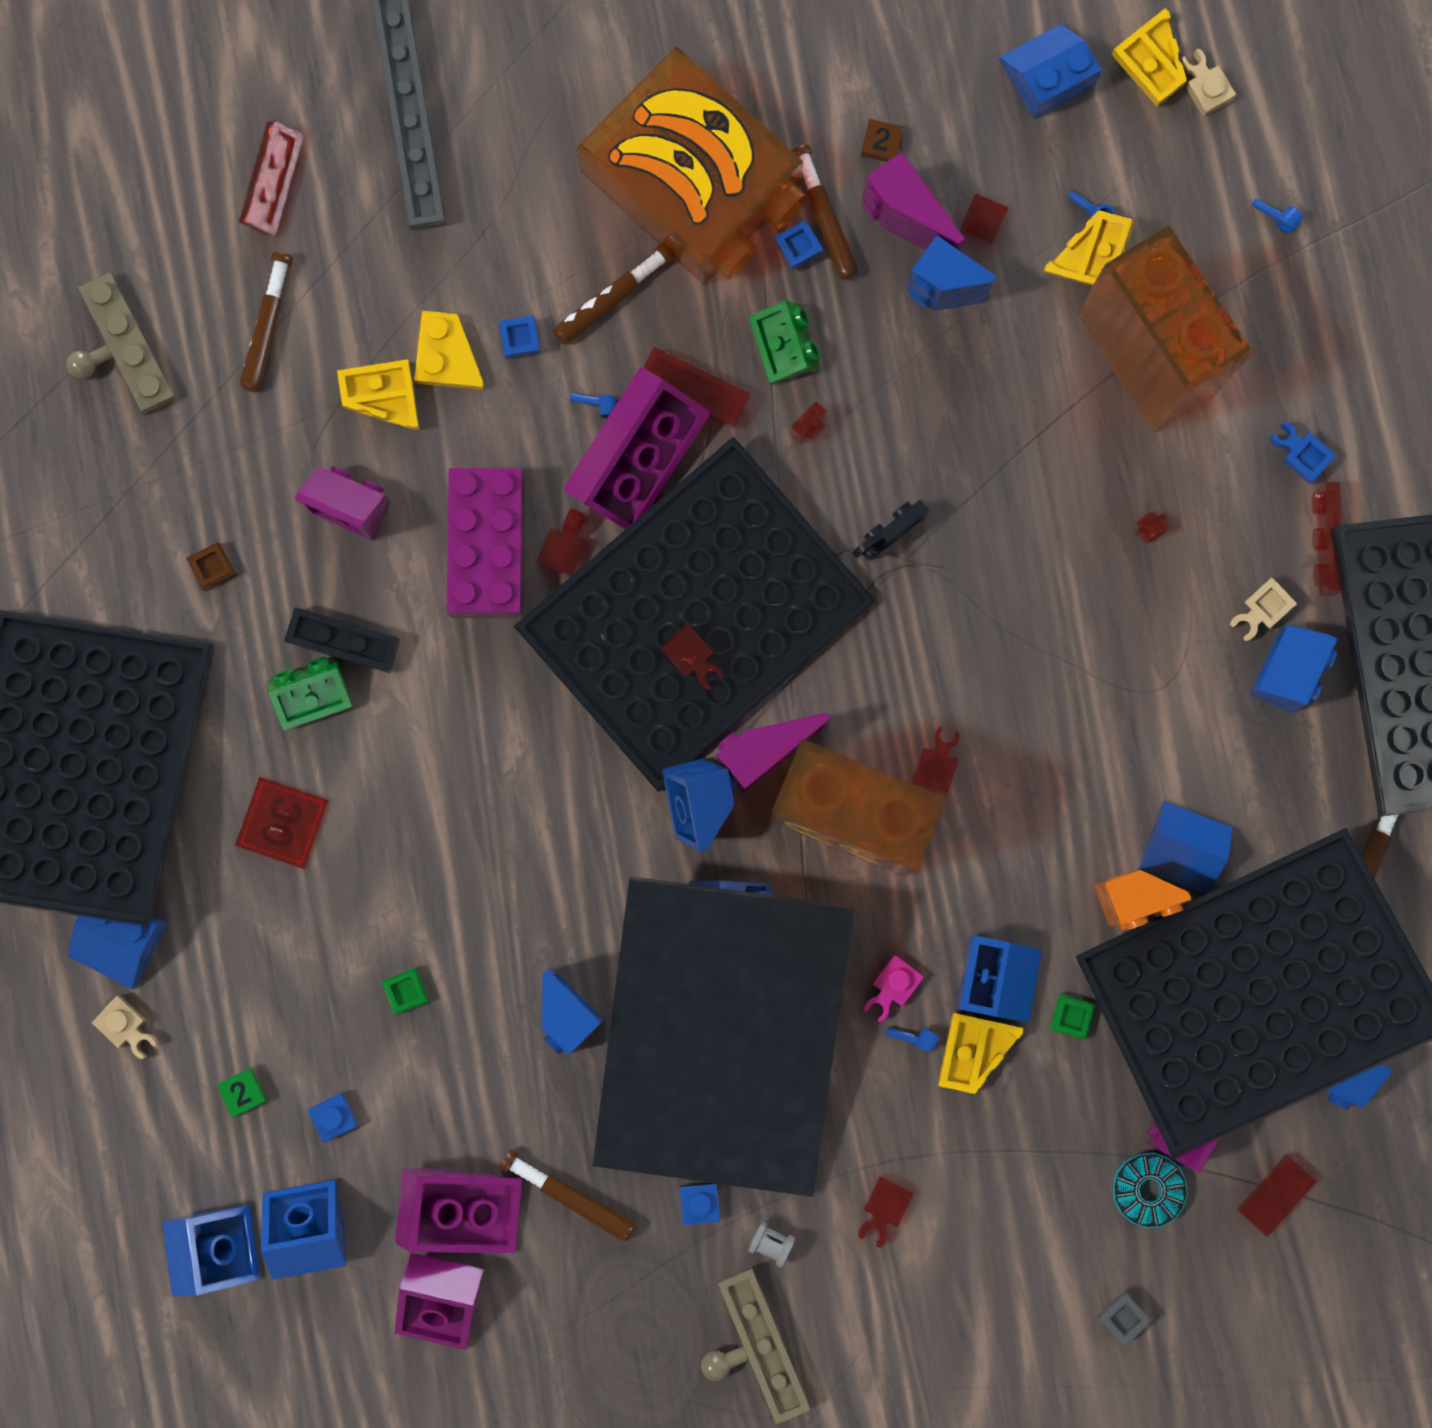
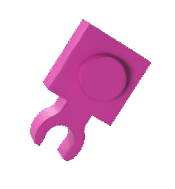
[863,955,924,1022]

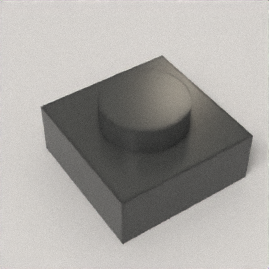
[1097,1291,1152,1347]

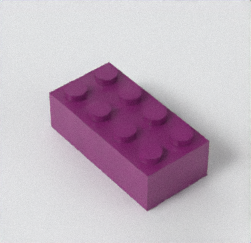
[446,468,525,619]

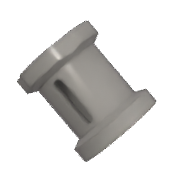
[748,1221,795,1268]

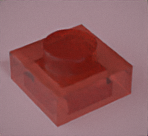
[960,194,1008,243]
[790,402,826,445]

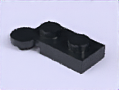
[852,500,929,561]

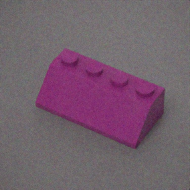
[563,366,711,529]

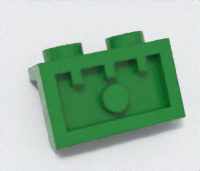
[748,300,820,385]
[267,657,352,731]

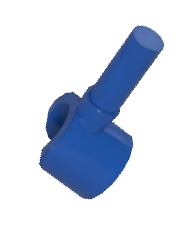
[1067,190,1115,219]
[1251,198,1303,233]
[570,392,618,419]
[886,1027,940,1052]

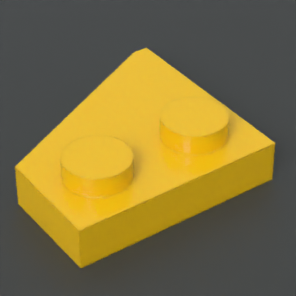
[1111,8,1187,107]
[1044,210,1135,292]
[414,311,485,390]
[337,359,420,430]
[937,1013,1024,1094]

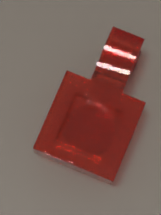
[537,508,585,577]

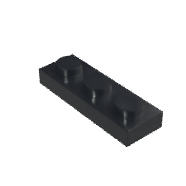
[284,607,401,674]

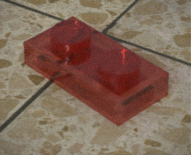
[1236,1155,1316,1237]

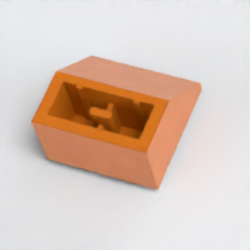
[1093,870,1191,930]

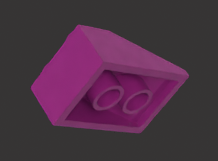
[861,152,965,252]
[716,712,831,794]
[395,1168,522,1253]

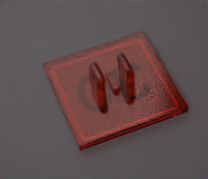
[235,777,329,869]

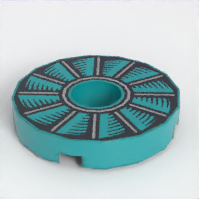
[1112,1152,1188,1228]

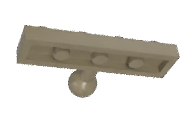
[66,272,176,415]
[701,1267,811,1425]

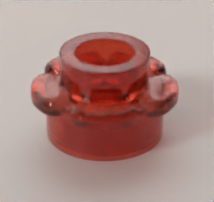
[1135,511,1170,544]

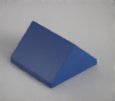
[1138,801,1233,895]

